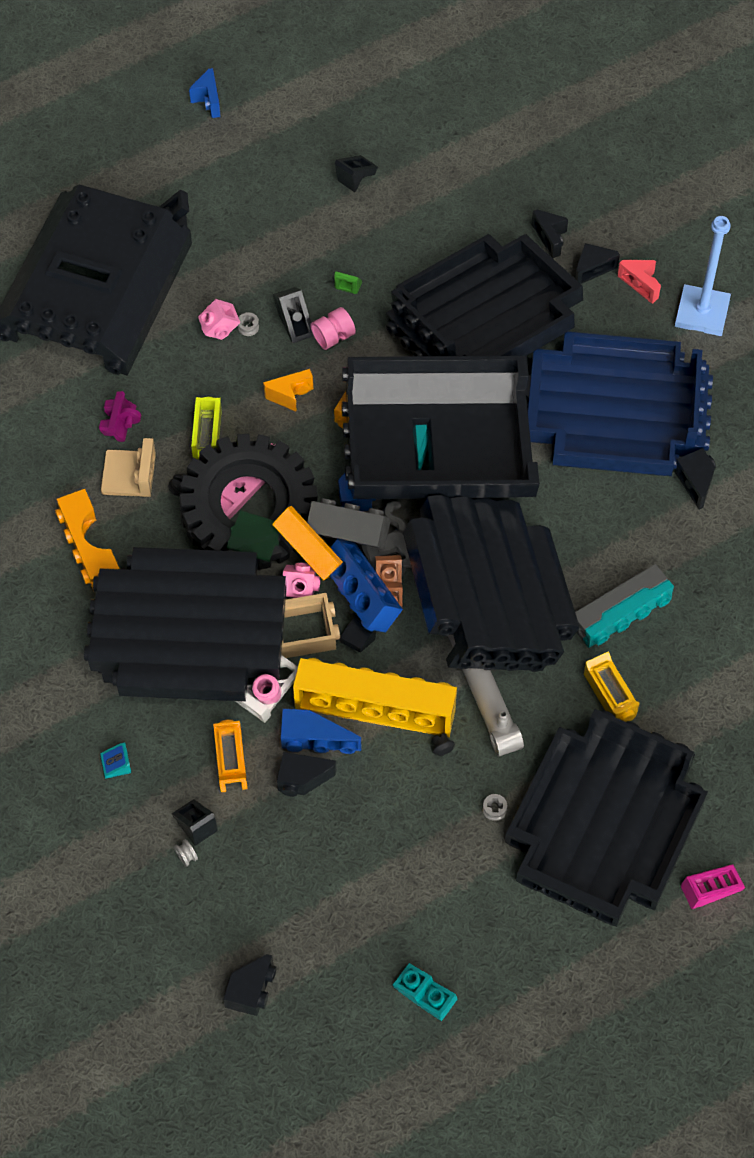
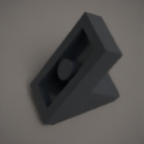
[335,155,378,192]
[159,190,189,227]
[532,209,568,258]

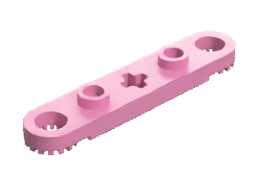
[221,444,276,519]

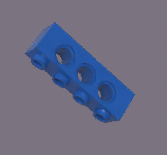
[329,539,403,633]

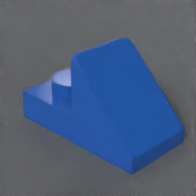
[189,68,220,118]

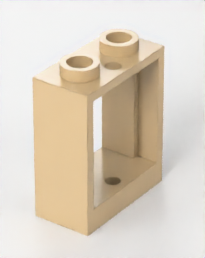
[282,593,340,658]

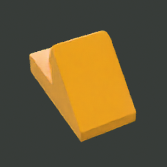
[263,369,313,411]

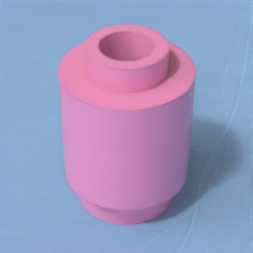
[252,674,282,705]

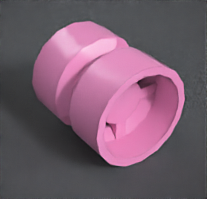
[311,307,356,350]

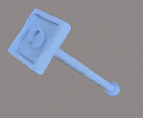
[675,216,731,336]

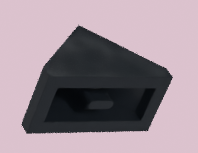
[575,243,620,284]
[172,799,217,846]

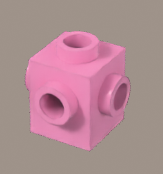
[198,299,241,340]
[283,563,320,598]

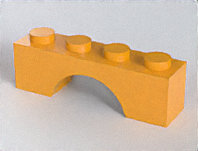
[55,489,119,592]

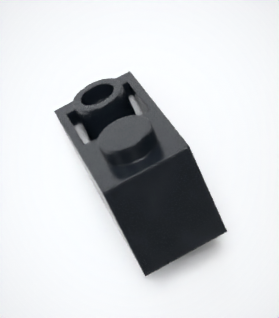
[223,954,277,1016]

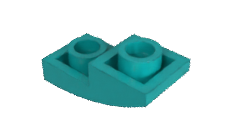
[393,963,458,1021]

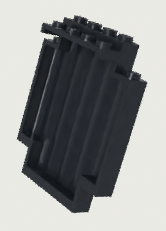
[386,234,583,356]
[403,495,580,672]
[84,547,287,702]
[505,709,708,927]

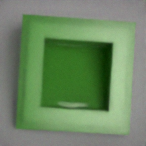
[335,272,362,294]

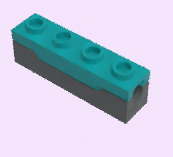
[575,564,674,648]

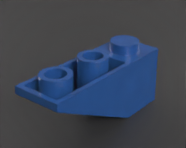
[281,709,361,754]

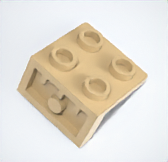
[101,438,156,497]

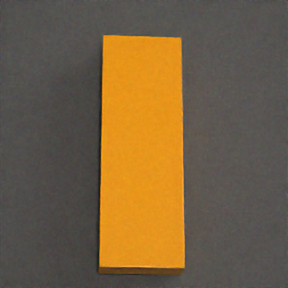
[272,506,343,580]

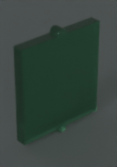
[227,510,280,562]

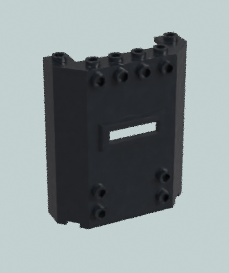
[0,184,192,376]
[342,356,540,499]

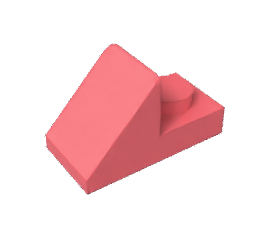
[618,260,661,304]

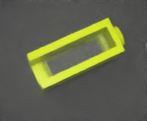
[191,397,222,460]

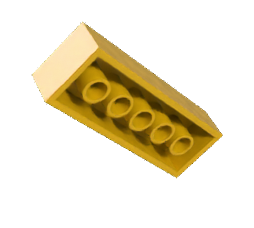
[293,658,457,738]

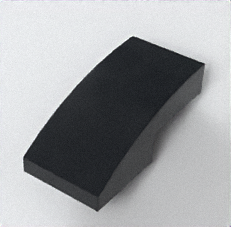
[339,615,377,653]

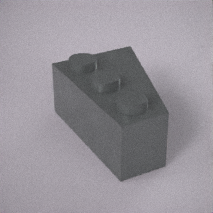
[307,498,391,549]

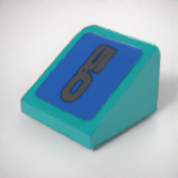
[100,742,131,779]

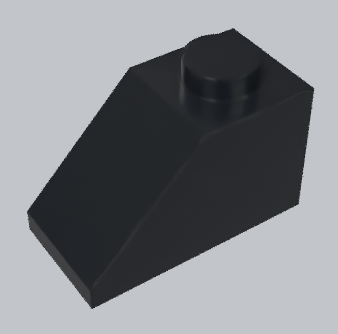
[273,287,313,343]
[674,448,716,510]
[277,752,336,797]

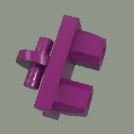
[99,391,142,442]

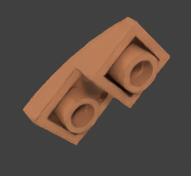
[375,555,403,607]

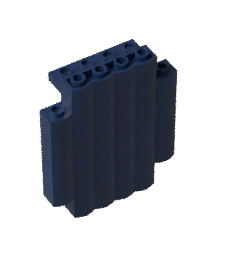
[528,332,713,476]

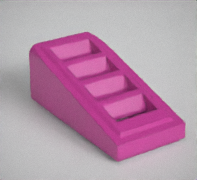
[681,864,745,909]

